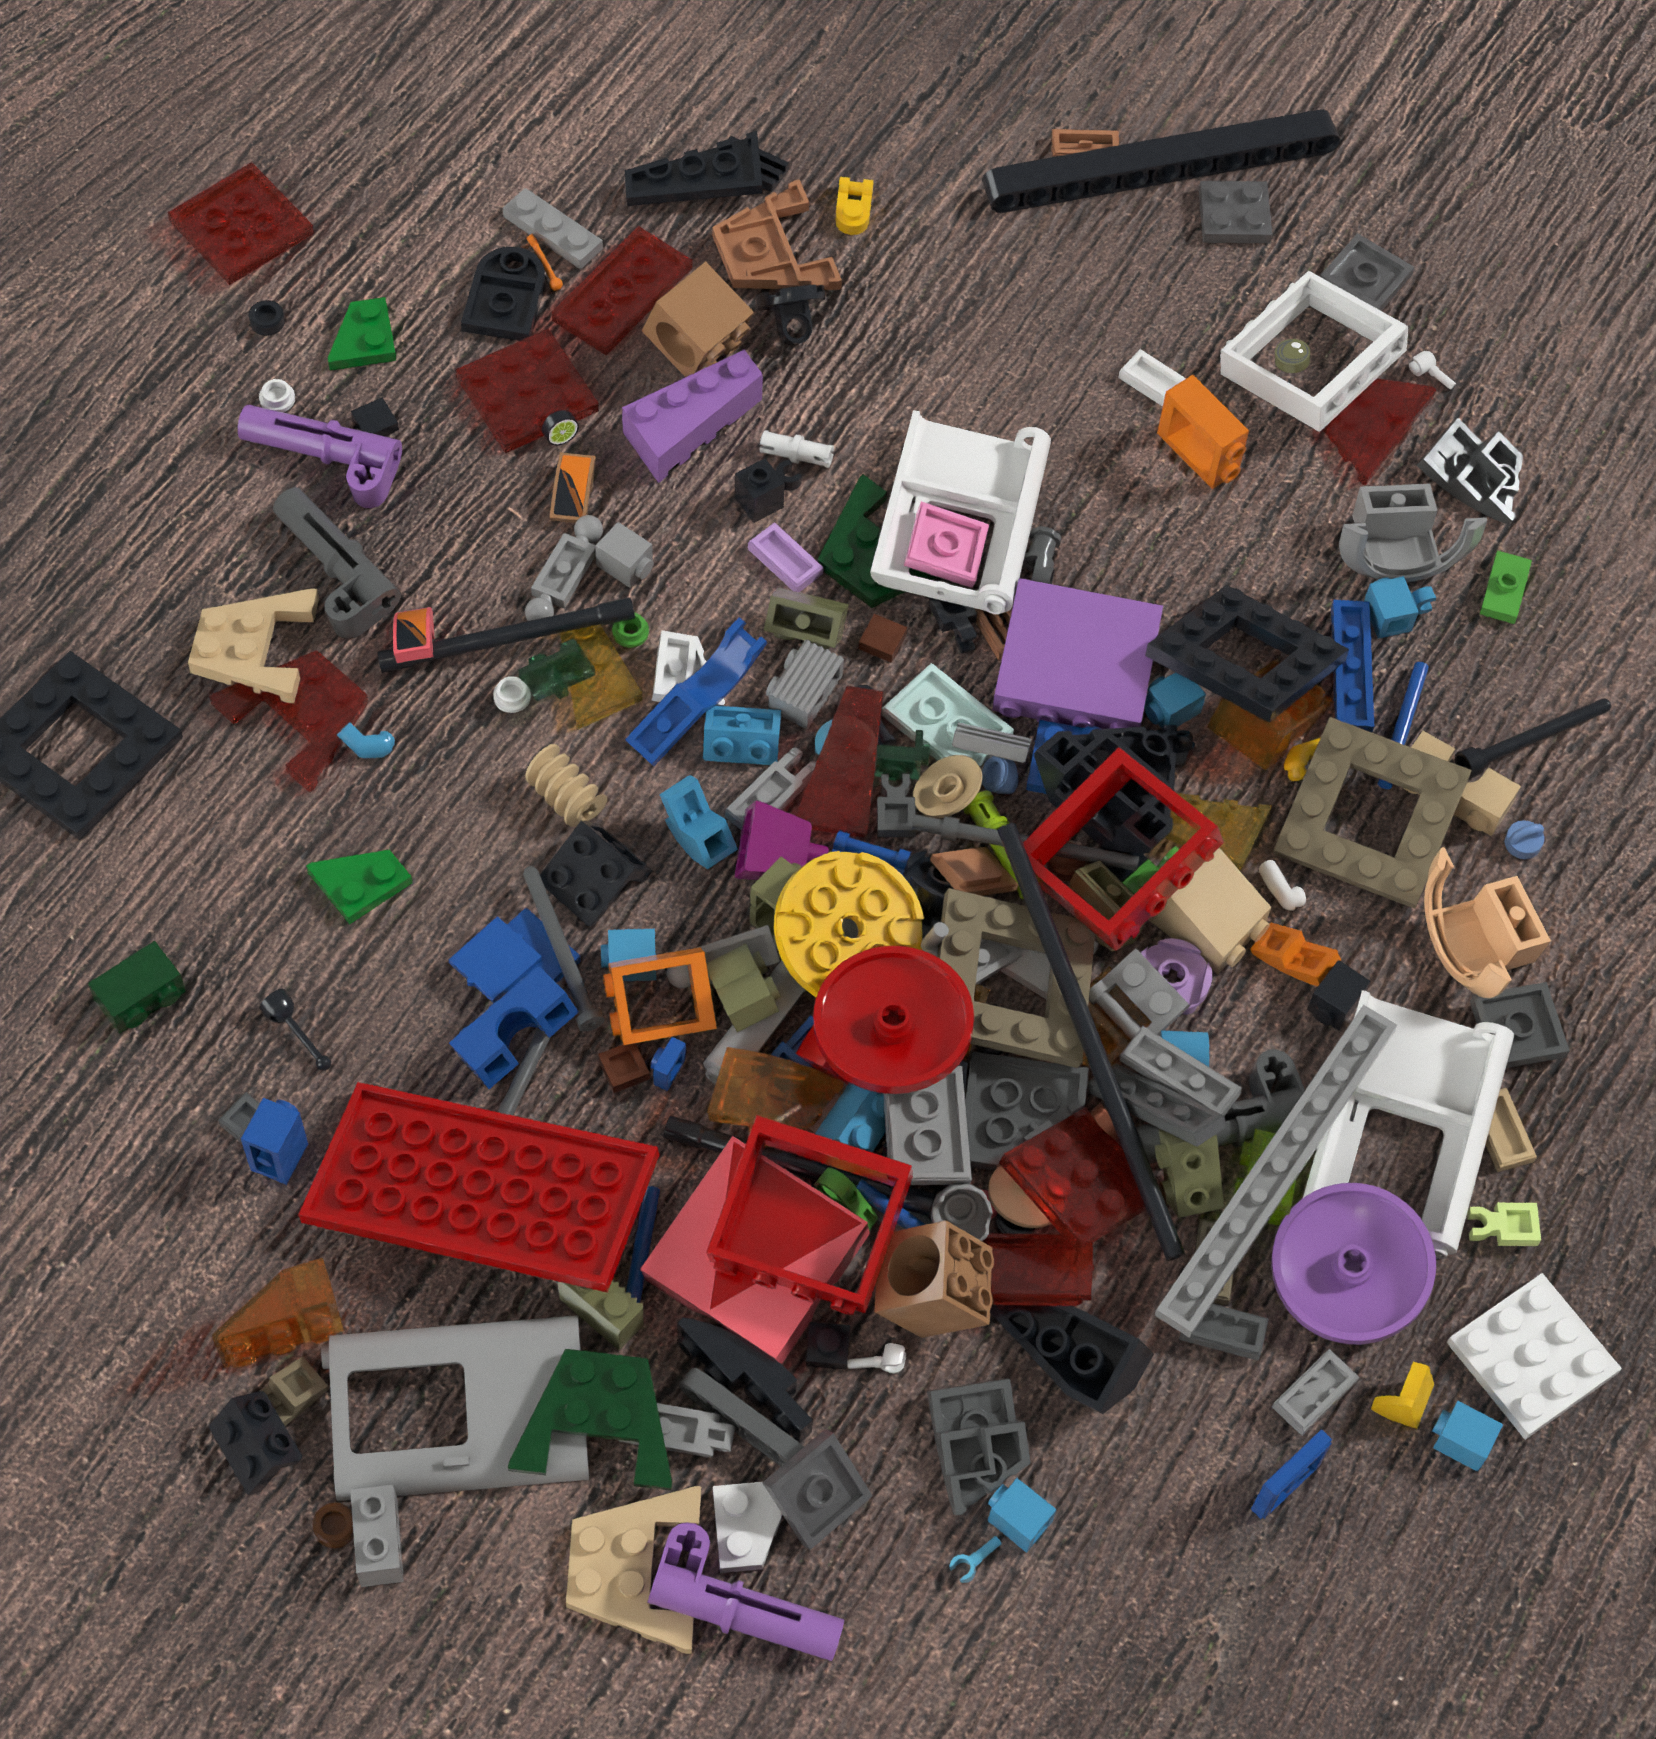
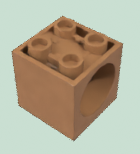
[642,261,754,377]
[874,1220,994,1338]

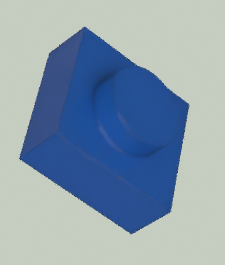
[650,1037,686,1091]

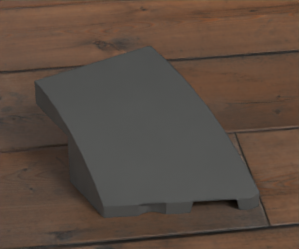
[1416,418,1523,524]
[927,1378,1031,1515]

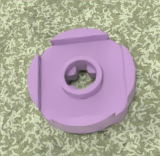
[1141,938,1212,1015]

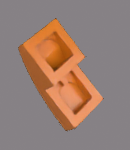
[1250,922,1341,986]

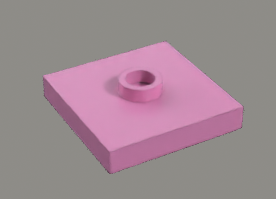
[904,501,989,588]

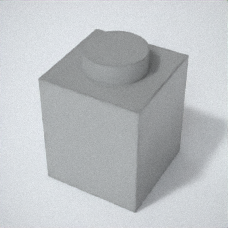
[595,522,654,588]

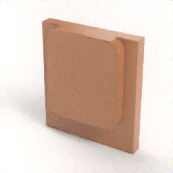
[930,847,1018,896]

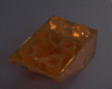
[1207,658,1334,770]
[212,1258,344,1368]

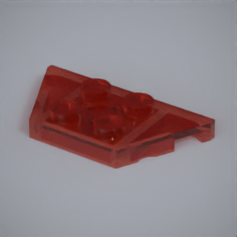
[1322,378,1437,486]

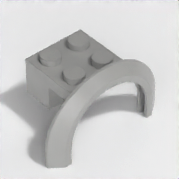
[1339,484,1488,582]

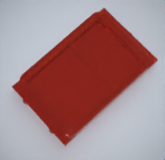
[982,1233,1094,1306]

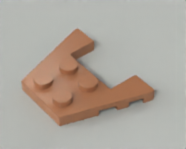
[712,179,842,290]

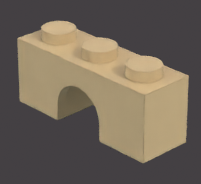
[1404,731,1521,836]

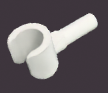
[1409,351,1456,390]
[847,1343,906,1374]

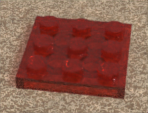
[167,162,314,285]
[455,328,599,453]
[999,1107,1146,1252]

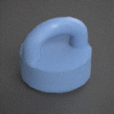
[982,756,1018,794]
[1504,820,1544,859]

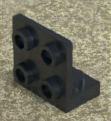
[540,820,653,927]

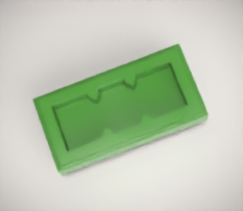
[1479,550,1532,624]

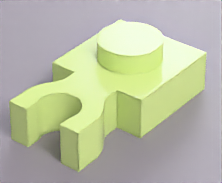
[1467,1202,1541,1246]

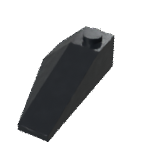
[990,1272,1154,1415]

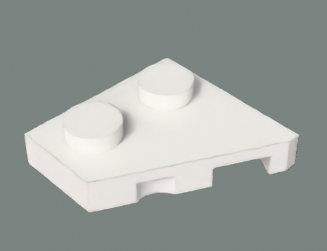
[652,630,725,706]
[713,1482,783,1573]

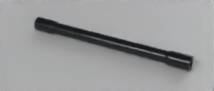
[377,597,635,673]
[663,1115,937,1217]

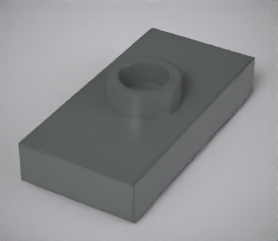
[1179,1304,1268,1361]

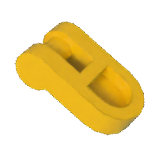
[835,177,874,235]

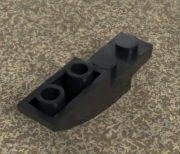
[677,1317,813,1443]

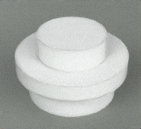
[259,379,295,412]
[493,677,531,713]

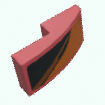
[393,607,435,663]

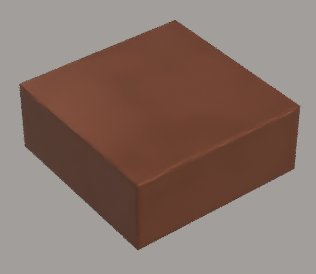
[858,614,907,663]
[598,1043,650,1094]

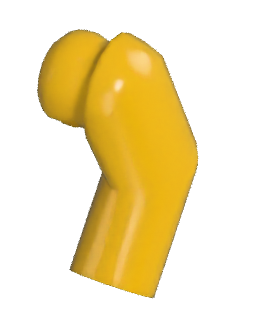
[1283,738,1320,781]

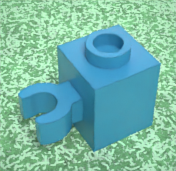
[1364,576,1436,639]

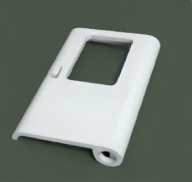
[870,410,1051,614]
[1303,990,1514,1259]

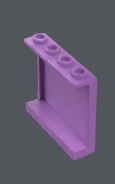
[992,578,1163,729]

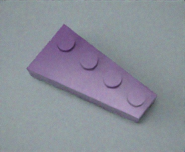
[622,349,763,483]

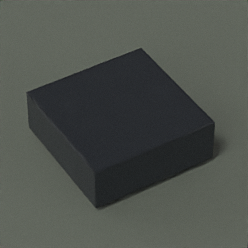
[351,397,399,436]

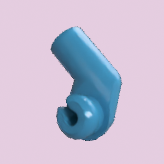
[337,722,395,758]

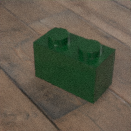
[88,941,186,1034]

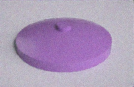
[1271,1183,1436,1345]

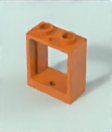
[1157,374,1249,489]
[603,947,717,1045]

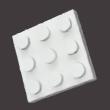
[1447,1273,1622,1440]

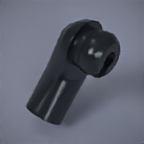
[1173,730,1195,770]

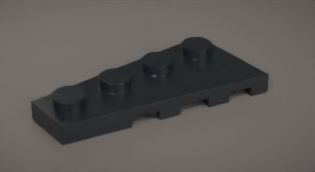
[624,131,763,206]

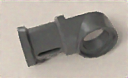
[1023,526,1062,584]

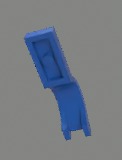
[625,617,767,767]

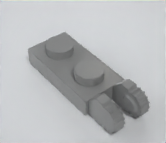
[725,747,821,830]

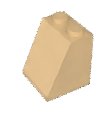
[1148,848,1271,974]

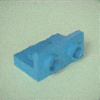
[703,706,781,765]

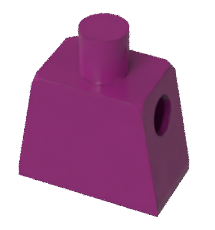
[734,800,828,880]

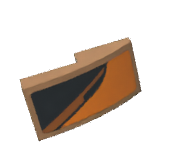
[550,452,596,523]

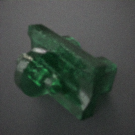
[518,639,596,701]

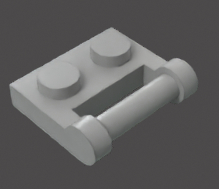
[1089,948,1190,1040]

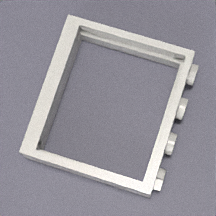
[1220,271,1408,432]

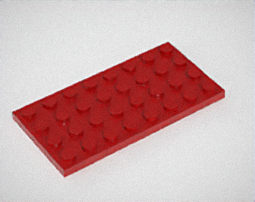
[298,1082,659,1293]

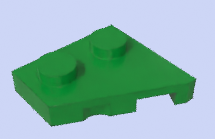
[327,297,397,371]
[306,849,413,925]

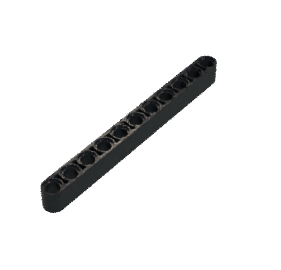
[982,109,1340,213]

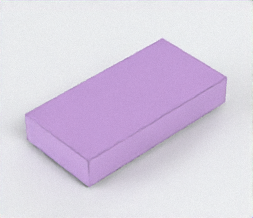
[748,522,823,592]

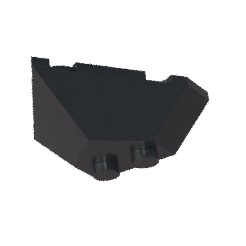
[1034,725,1177,853]

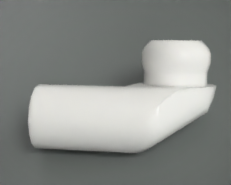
[1259,860,1306,911]

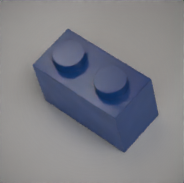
[241,1098,308,1185]

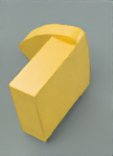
[1371,1361,1434,1429]

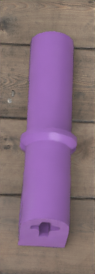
[238,405,402,508]
[647,1522,844,1661]

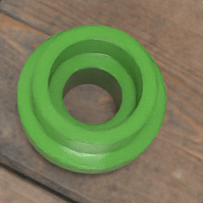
[612,612,649,648]

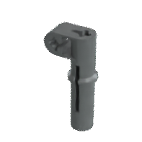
[273,487,401,639]
[1135,1049,1305,1164]

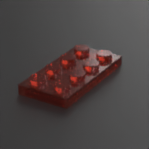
[551,226,692,355]

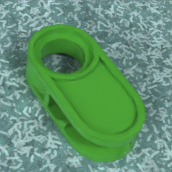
[814,1168,878,1230]

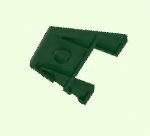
[818,474,937,608]
[508,1349,672,1491]

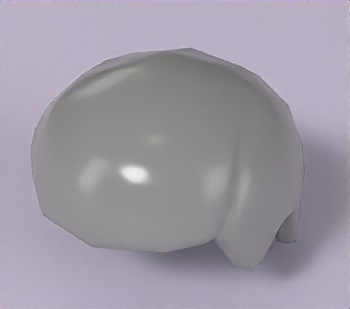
[931,1183,993,1241]

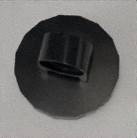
[755,285,825,345]

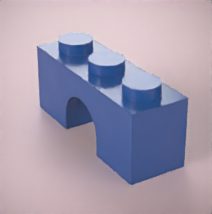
[449,966,579,1089]

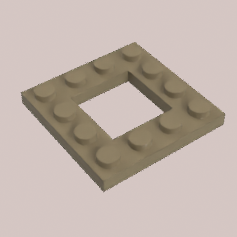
[1273,717,1472,909]
[937,888,1095,1068]

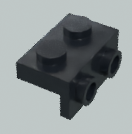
[208,1391,302,1495]

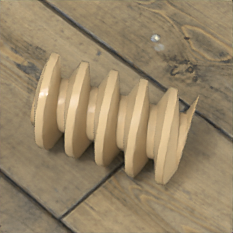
[525,744,607,827]

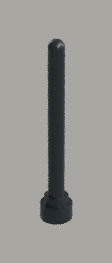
[1455,698,1611,780]

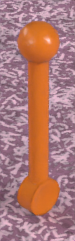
[526,234,563,291]

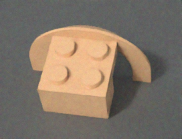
[1424,847,1551,998]

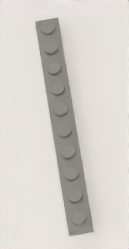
[1155,1004,1397,1338]

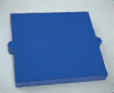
[448,916,543,1003]

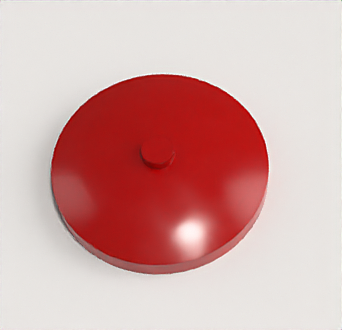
[813,946,974,1094]

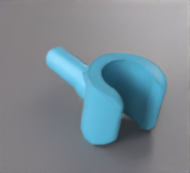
[949,1536,1001,1583]

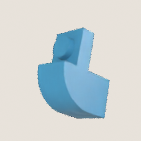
[659,775,738,869]

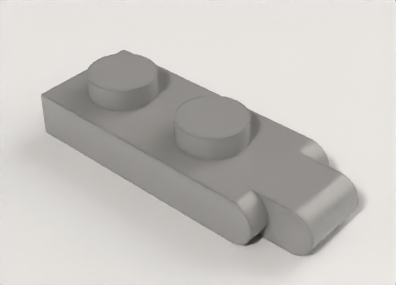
[619,1403,735,1457]

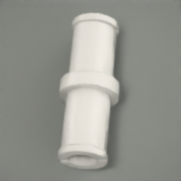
[760,430,834,468]

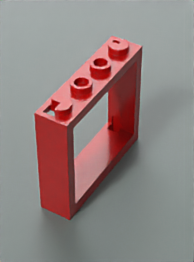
[1023,747,1224,951]
[706,1115,913,1315]

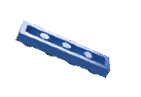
[1331,600,1374,733]

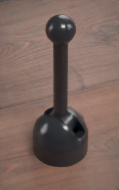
[259,988,331,1071]

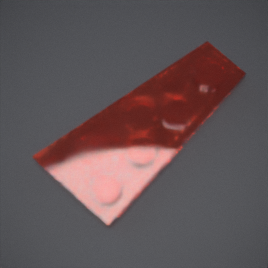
[795,686,883,838]

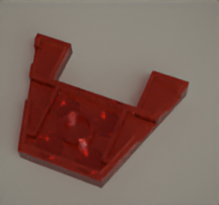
[210,650,369,793]

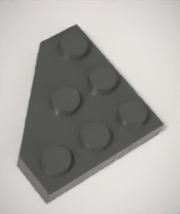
[965,1051,1089,1171]

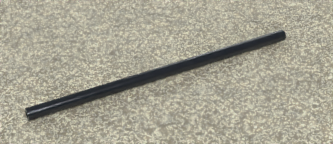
[997,823,1185,1261]

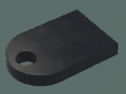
[461,247,545,343]

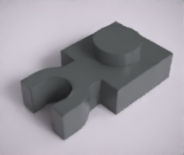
[877,774,916,837]

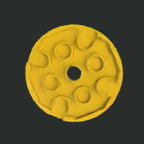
[774,851,924,997]

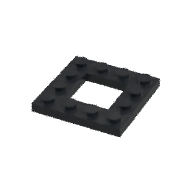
[1145,585,1349,723]
[0,650,183,840]

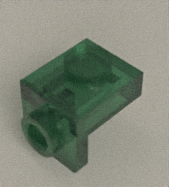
[875,730,930,781]

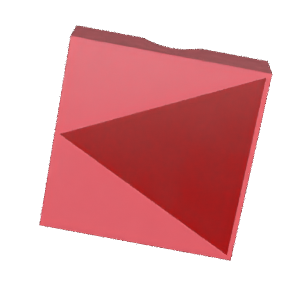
[640,1136,870,1364]

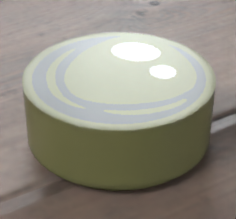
[1275,339,1310,373]

